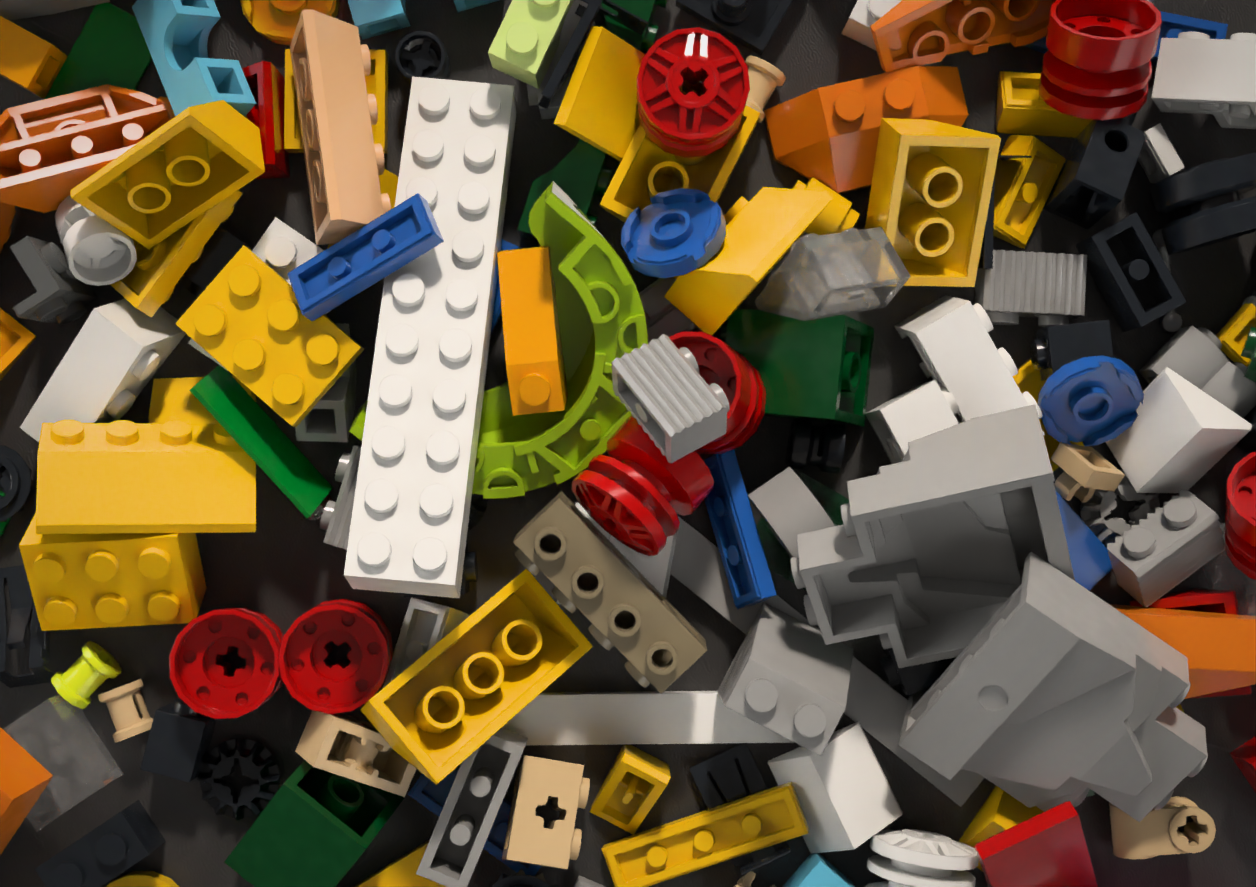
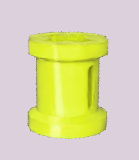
[51,641,121,709]

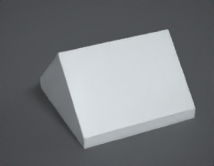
[1106,367,1252,493]
[768,721,903,854]

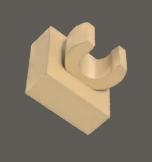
[1050,442,1125,503]

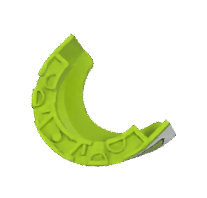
[349,181,648,499]

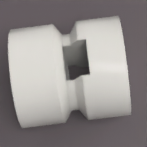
[55,195,137,286]

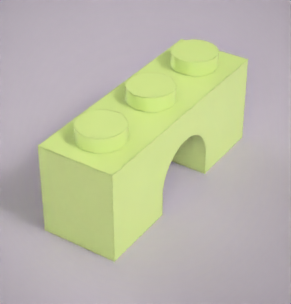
[488,0,574,89]

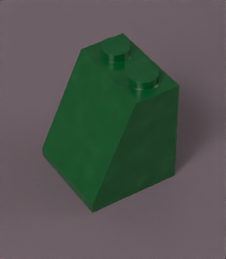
[720,309,875,427]
[224,760,405,887]

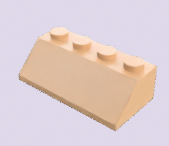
[290,10,391,245]

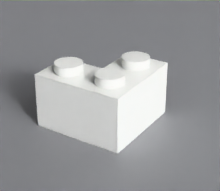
[1151,31,1256,129]

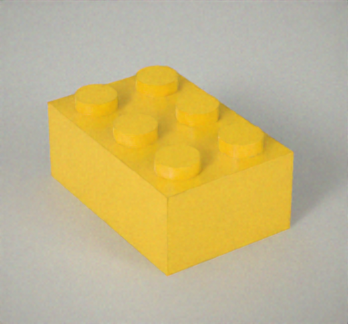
[19,513,207,631]

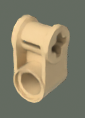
[1109,796,1216,859]

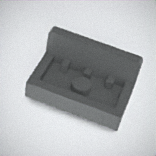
[10,236,98,325]

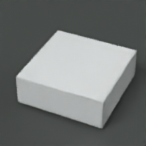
[1138,123,1185,184]

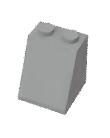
[717,602,854,756]

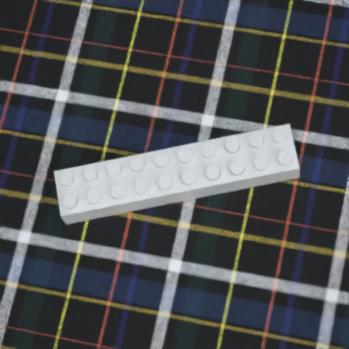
[344,76,516,598]

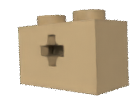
[295,710,416,797]
[502,755,590,869]

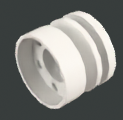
[864,829,979,887]

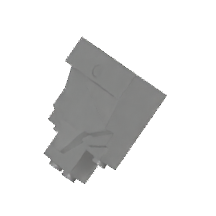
[790,404,1075,668]
[898,552,1208,822]

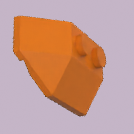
[764,66,969,194]
[0,84,175,213]

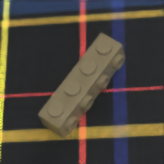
[513,491,707,694]

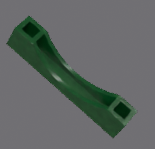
[517,0,669,243]

